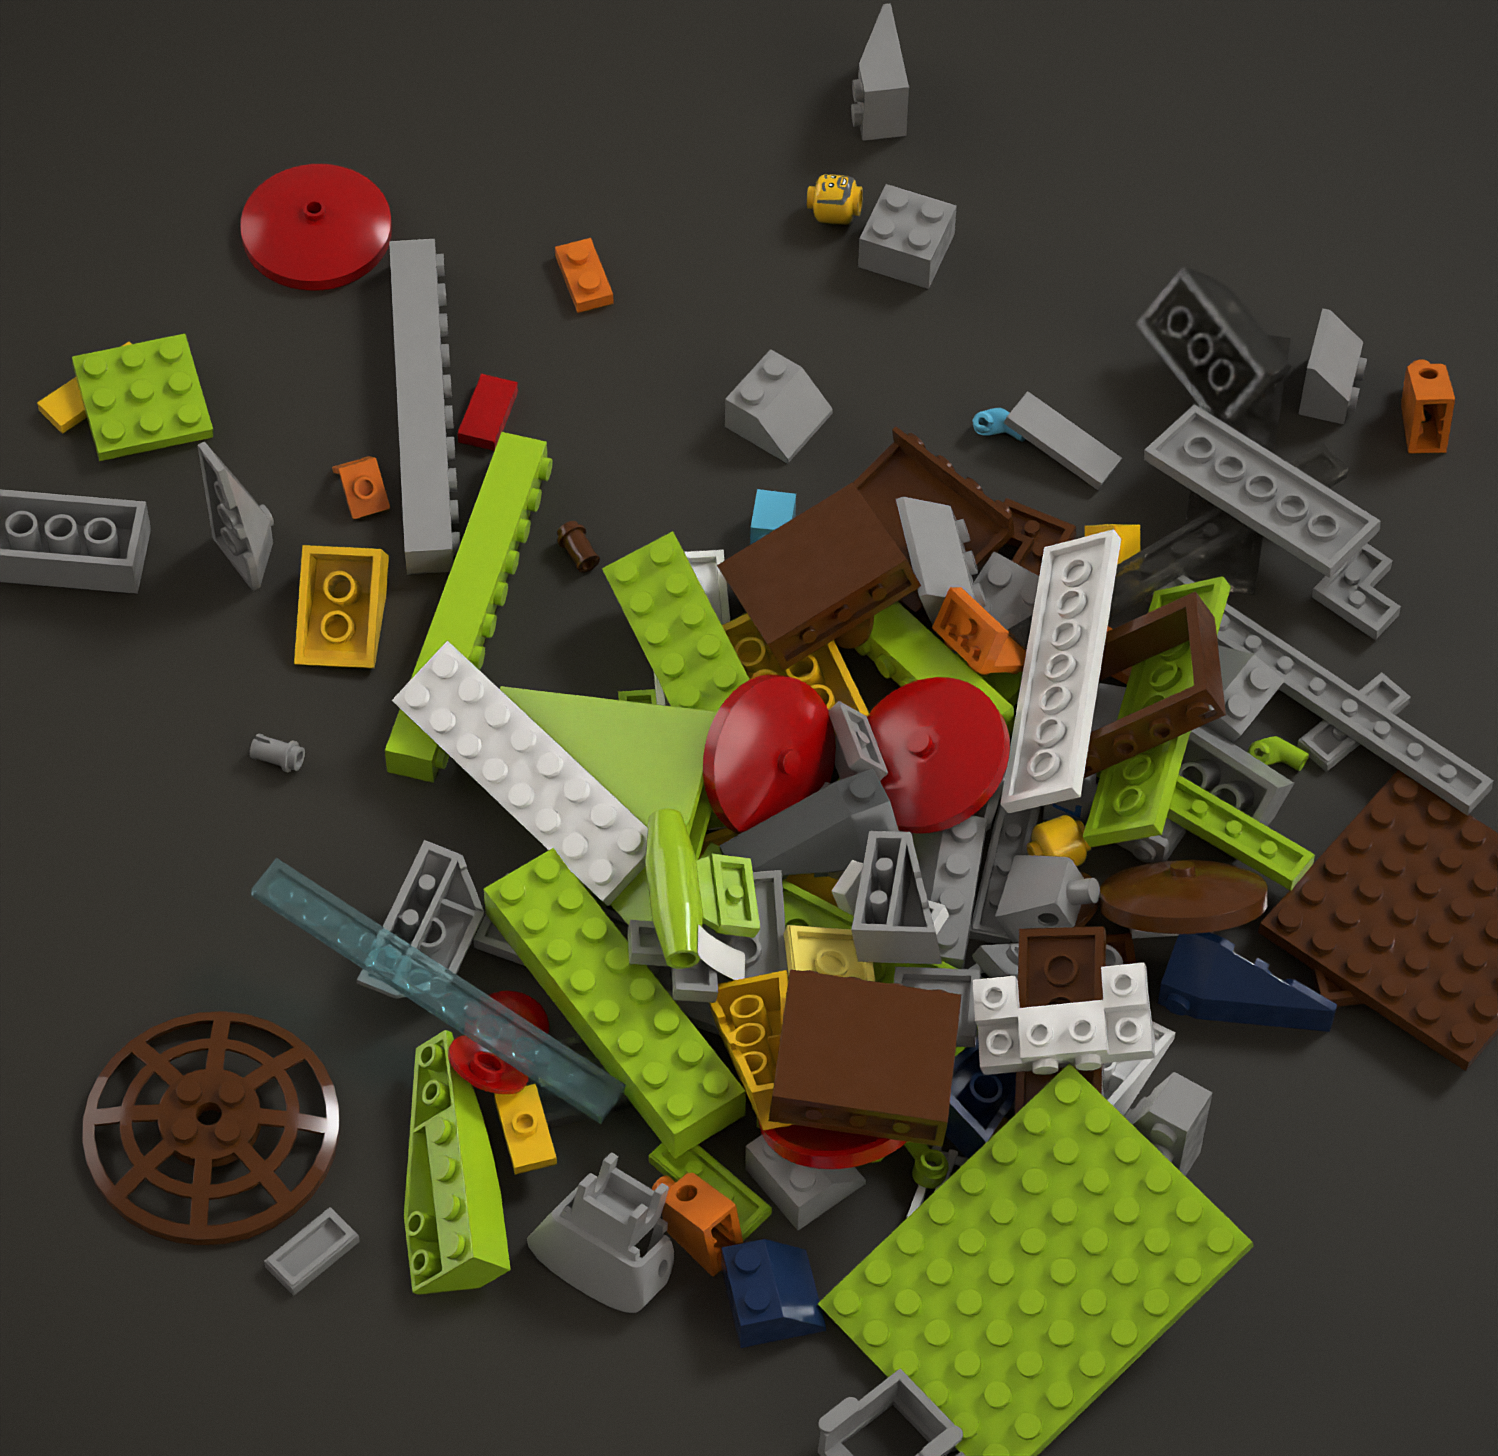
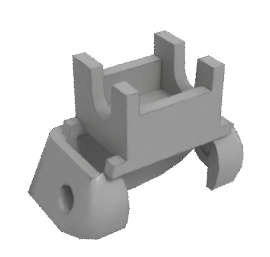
[527,1152,674,1313]

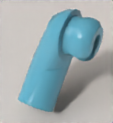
[972,408,1025,442]

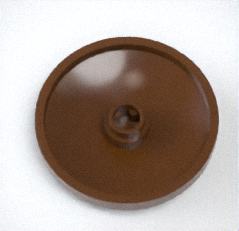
[1100,860,1268,934]

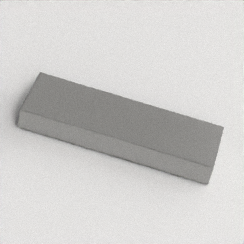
[1004,391,1122,490]
[1297,672,1411,772]

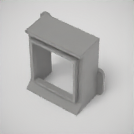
[818,1369,963,1456]

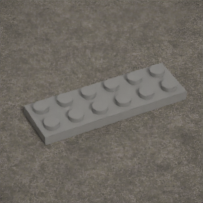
[1144,404,1381,578]

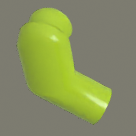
[1247,736,1309,771]

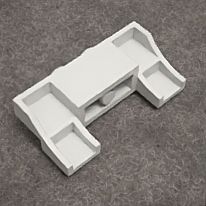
[973,963,1156,1075]

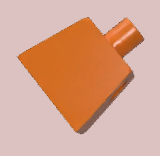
[1401,359,1455,453]
[652,1173,743,1277]

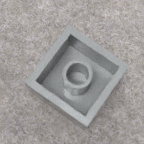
[858,184,957,289]

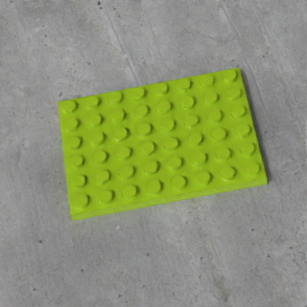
[818,1063,1254,1456]

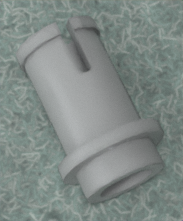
[250,733,305,773]

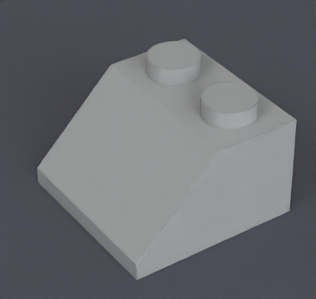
[1299,308,1367,424]
[725,349,833,464]
[1204,645,1285,743]
[745,1135,866,1231]

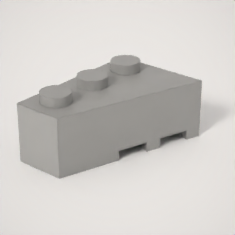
[851,831,942,964]
[1124,1072,1213,1176]

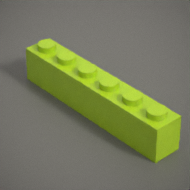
[855,601,1015,737]

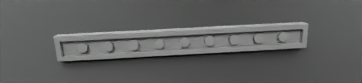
[1145,567,1494,816]

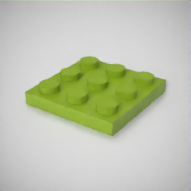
[72,334,213,461]

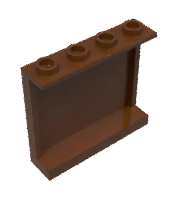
[853,426,1014,625]
[717,482,921,671]
[768,969,962,1147]

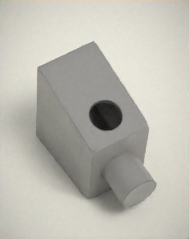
[995,855,1100,943]

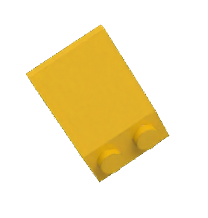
[294,545,389,669]

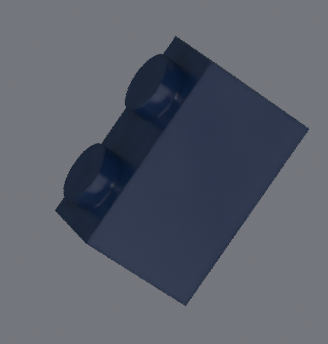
[721,1239,826,1348]

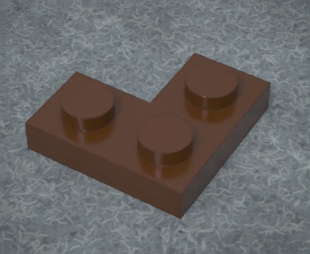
[1003,498,1077,576]

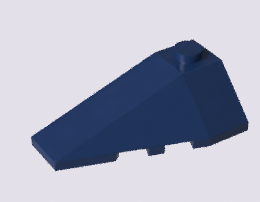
[1158,932,1337,1032]

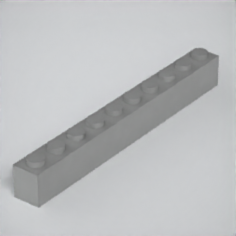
[389,239,460,575]

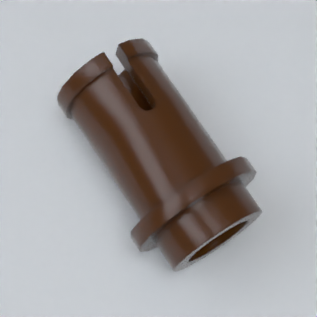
[557,521,600,572]

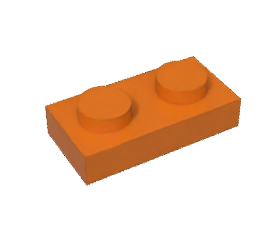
[555,238,614,313]

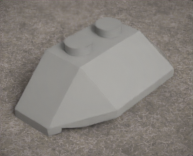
[357,840,484,999]

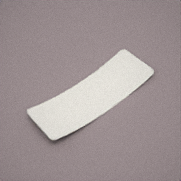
[698,925,745,980]

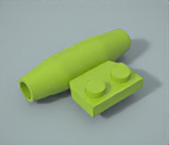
[645,809,760,969]

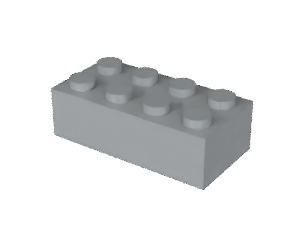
[0,489,151,594]

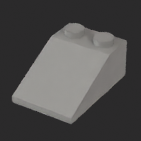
[851,3,909,141]

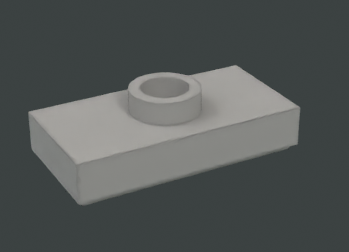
[972,943,1019,980]

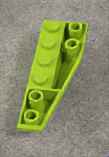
[404,1030,511,1295]

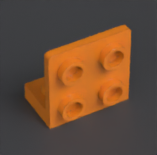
[932,587,1026,675]

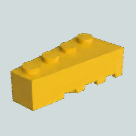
[708,970,792,1130]

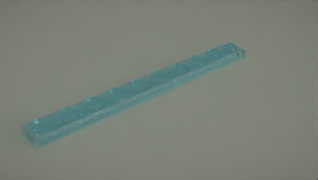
[251,858,626,1124]

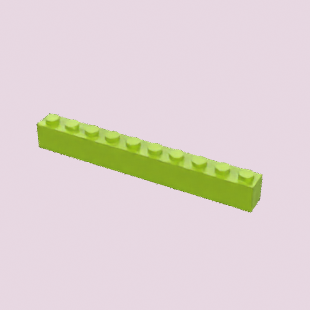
[385,432,553,783]

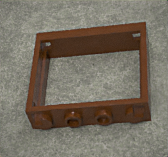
[1083,591,1226,779]

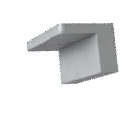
[828,701,888,780]

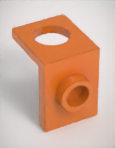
[332,456,390,519]

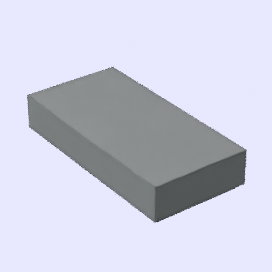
[264,1207,360,1296]

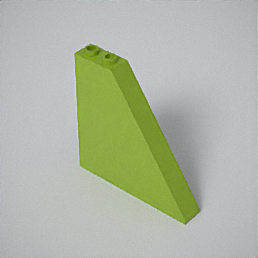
[500,686,717,925]

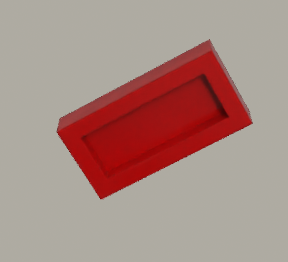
[457,374,518,451]

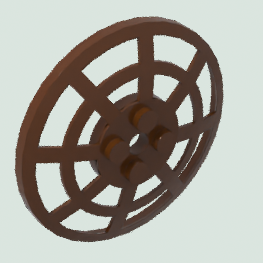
[82,1011,340,1245]

